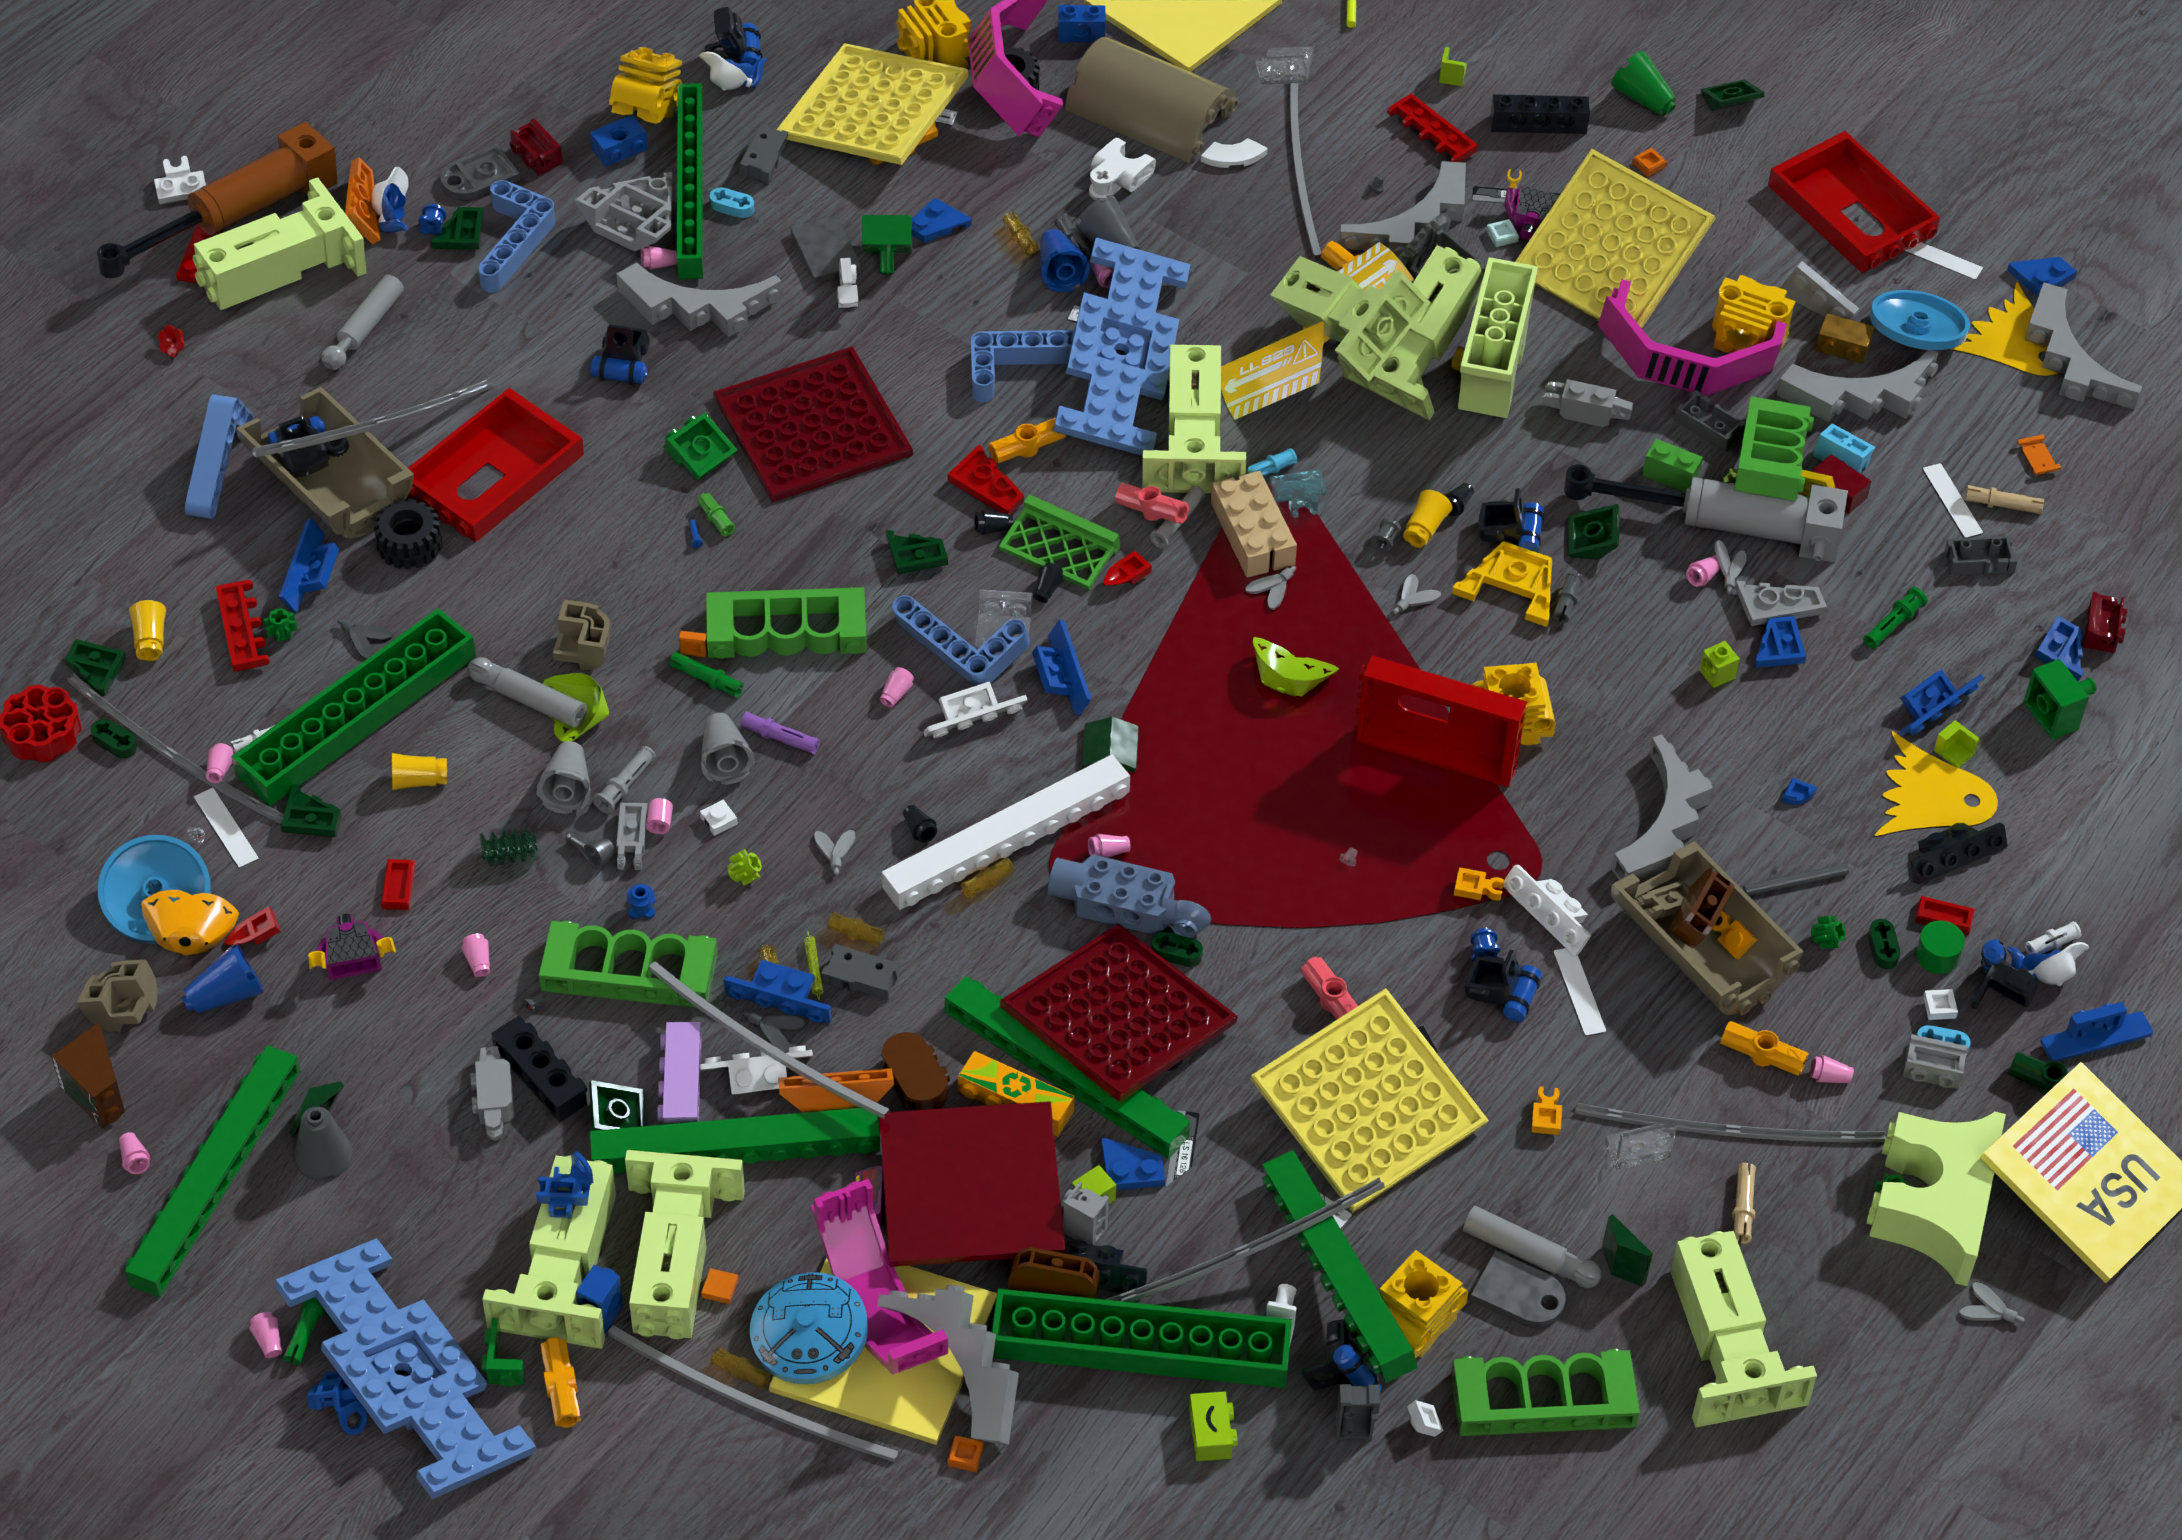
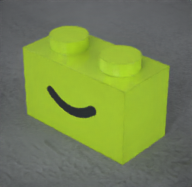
[1189,1391,1237,1461]

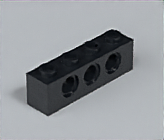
[1490,94,1590,134]
[491,1016,588,1123]

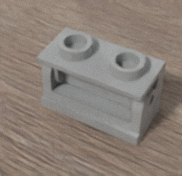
[1903,1034,1968,1089]
[1062,1181,1109,1245]

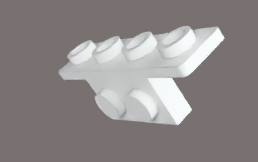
[923,681,1027,739]
[1503,865,1591,955]
[699,1046,813,1095]

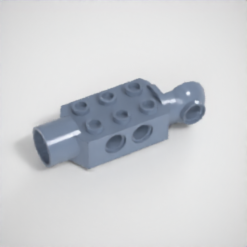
[1048,855,1211,938]

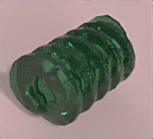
[479,827,538,866]

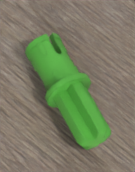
[698,493,736,537]

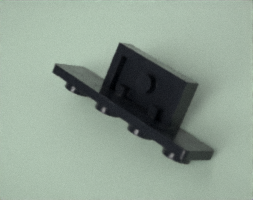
[1910,822,2008,884]
[1065,1240,1148,1293]

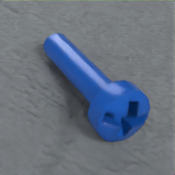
[689,519,703,548]

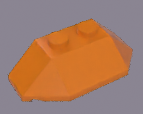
[778,1068,894,1113]

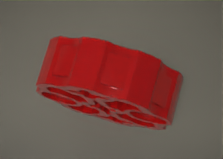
[0,684,82,763]

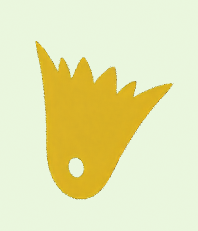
[1951,282,2060,376]
[1875,731,1998,836]

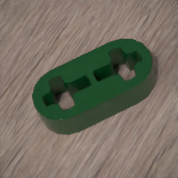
[91,719,137,758]
[1868,919,1900,969]
[1151,932,1203,967]

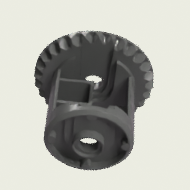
[1398,213,1486,283]

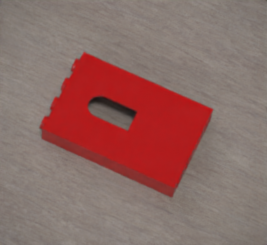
[1768,131,1940,273]
[408,388,584,543]
[1353,655,1527,787]

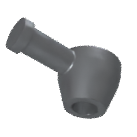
[566,831,615,868]

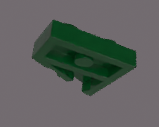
[431,207,484,250]
[886,530,948,574]
[65,639,126,696]
[281,785,342,837]

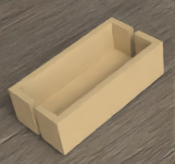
[1211,471,1297,578]

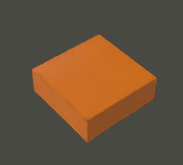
[1632,148,1667,177]
[679,631,708,658]
[701,1268,739,1305]
[948,1435,984,1473]

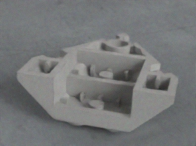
[575,172,672,252]

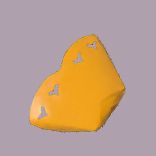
[141,890,239,956]

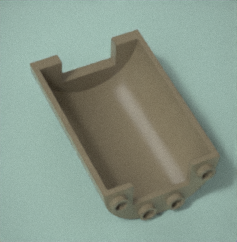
[1065,37,1239,163]
[236,387,414,538]
[1611,841,1803,1015]

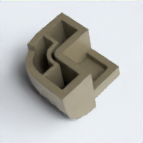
[553,599,611,670]
[77,960,158,1033]

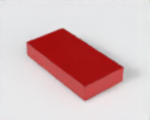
[381,859,416,910]
[1915,896,1975,936]

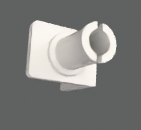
[1266,1284,1297,1344]

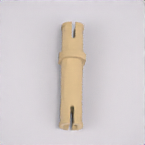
[1964,485,2044,515]
[1732,1163,1756,1244]

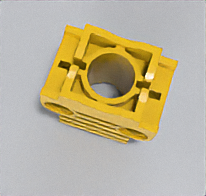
[896,0,971,68]
[609,47,682,124]
[1712,275,1796,354]
[1471,663,1556,745]
[1379,1250,1468,1358]

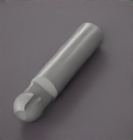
[321,275,404,370]
[468,657,587,728]
[1463,1206,1602,1289]

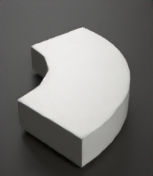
[1201,138,1268,168]

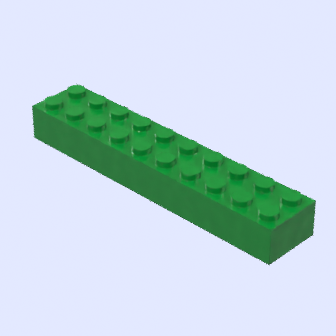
[231,608,476,807]
[992,1289,1292,1388]

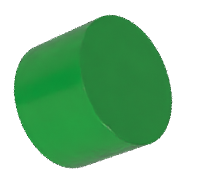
[1916,921,1965,974]

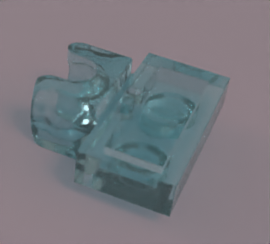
[1270,469,1326,518]

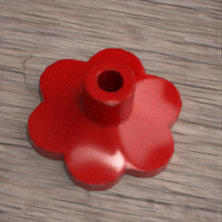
[158,325,185,357]

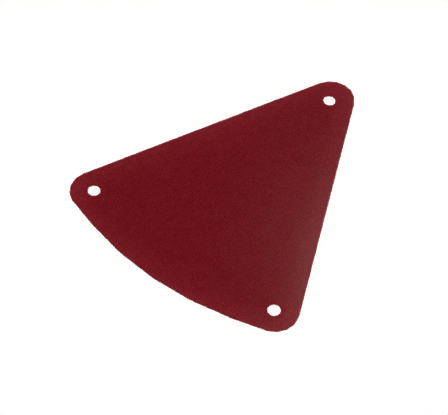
[1049,484,1543,928]

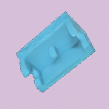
[1813,424,1875,474]

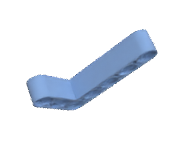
[478,180,555,293]
[971,330,1075,402]
[185,394,253,520]
[892,595,1030,686]

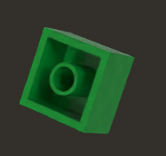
[862,215,912,275]
[2023,659,2097,740]

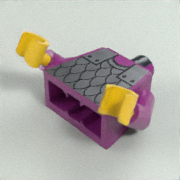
[1504,169,1567,241]
[308,914,396,980]

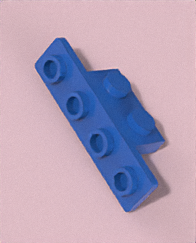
[279,518,339,612]
[1032,620,1091,715]
[1897,669,1984,737]
[724,959,832,1023]
[2040,1002,2153,1062]

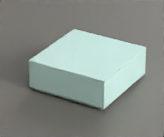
[1486,219,1519,247]

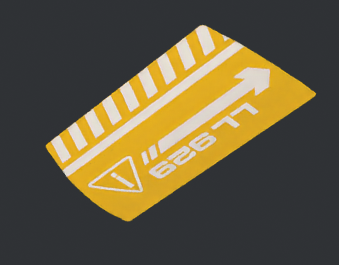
[1303,242,1413,344]
[1221,321,1324,420]

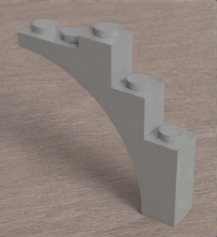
[1339,161,1466,258]
[616,262,782,337]
[2025,282,2142,410]
[1777,350,1938,422]
[1612,734,1713,883]
[877,1285,1019,1445]

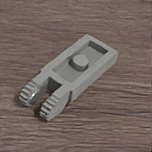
[616,803,648,870]

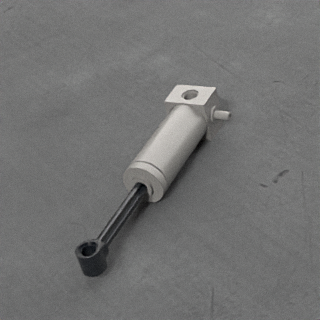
[1564,464,1848,562]

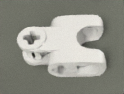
[1089,137,1156,201]

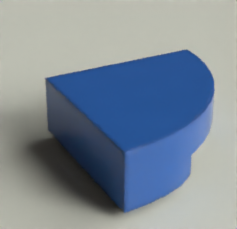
[1782,778,1818,805]

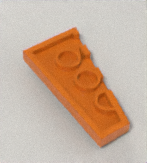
[345,157,381,245]

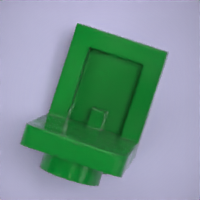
[482,1318,525,1387]

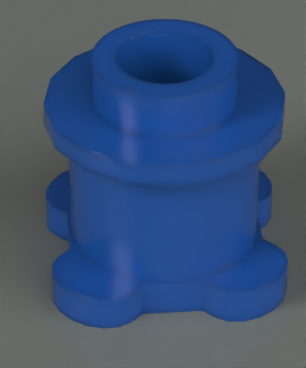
[418,204,447,236]
[627,884,655,919]
[1470,928,1501,962]

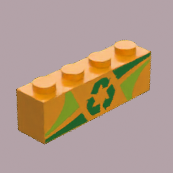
[958,1051,1075,1137]

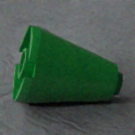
[1611,51,1676,116]

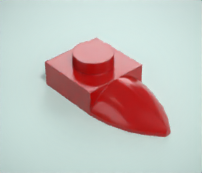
[1103,550,1152,586]
[224,906,281,946]

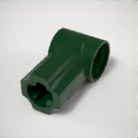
[2008,1052,2068,1096]

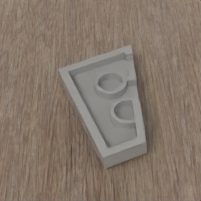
[1780,261,1859,320]
[1735,581,1827,626]

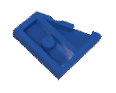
[912,198,972,243]
[2007,257,2077,297]
[2034,615,2084,681]
[1101,1138,1165,1190]

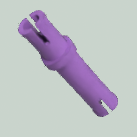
[741,711,820,755]

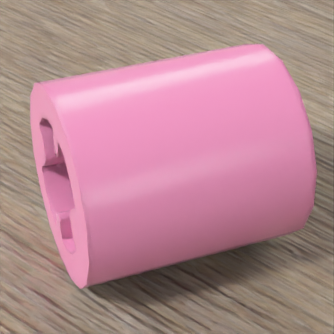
[646,798,673,834]

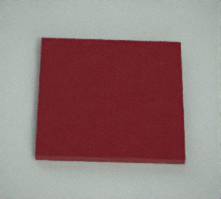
[713,346,913,502]
[1000,924,1238,1102]
[879,1101,1065,1267]

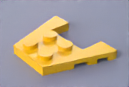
[1452,541,1552,627]

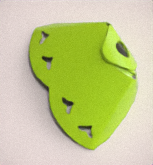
[1253,637,1339,697]
[543,673,609,742]

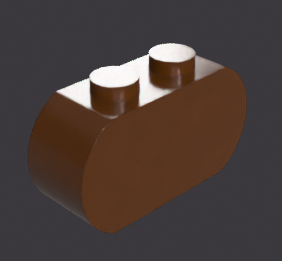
[1668,868,1734,949]
[881,1032,950,1111]
[1008,1247,1099,1299]

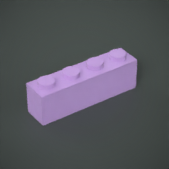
[658,1022,702,1125]

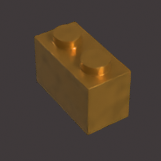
[1815,313,1875,364]

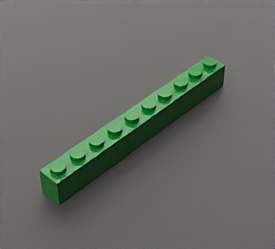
[677,83,703,279]
[945,976,1190,1160]
[125,1045,301,1298]
[590,1108,880,1174]
[1262,1150,1418,1383]

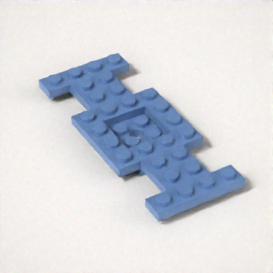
[1053,238,1191,456]
[274,1238,536,1499]

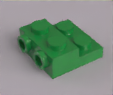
[663,412,738,481]

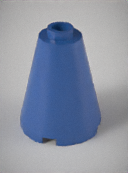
[1040,229,1090,292]
[181,944,264,1014]

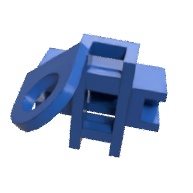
[536,1151,594,1218]
[307,1371,367,1435]

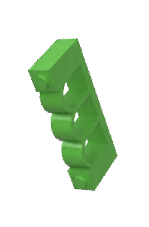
[1734,396,1814,501]
[706,587,867,659]
[539,921,718,1008]
[1451,1349,1640,1436]

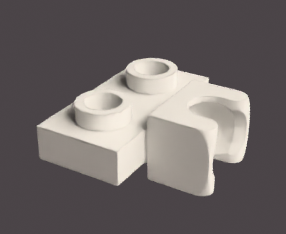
[154,156,206,204]
[837,258,858,308]

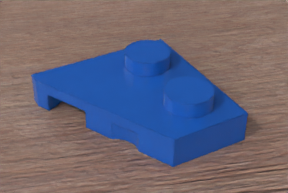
[1755,616,1806,668]

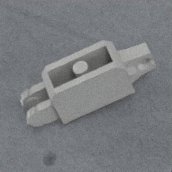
[1541,379,1633,427]
[470,1046,514,1141]

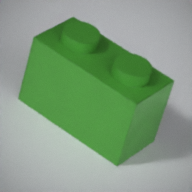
[1642,439,1703,493]

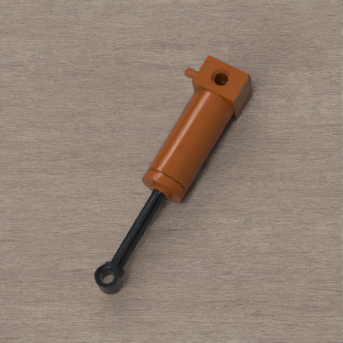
[97,121,338,278]

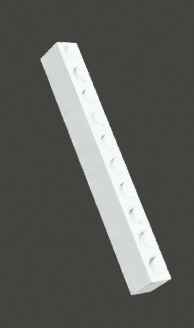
[882,754,1130,910]

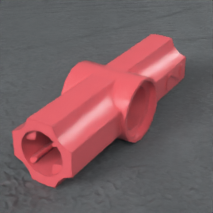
[1115,483,1190,524]
[1301,956,1358,1020]

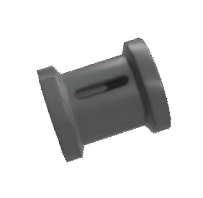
[1370,518,1401,553]

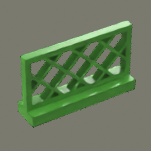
[999,494,1120,591]

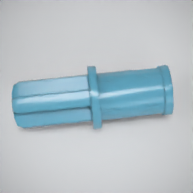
[1248,448,1297,477]

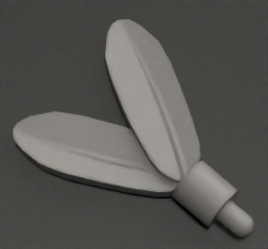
[1715,540,1746,594]
[1246,566,1296,610]
[1393,574,1441,614]
[814,830,855,875]
[1959,1282,2024,1323]

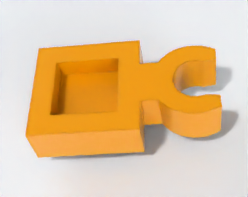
[1454,867,1504,901]
[1712,911,1758,960]
[1531,1086,1562,1135]

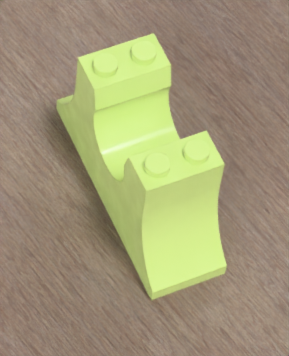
[1458,257,1538,418]
[1866,1112,2006,1286]

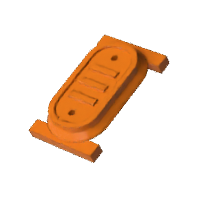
[2017,434,2061,475]

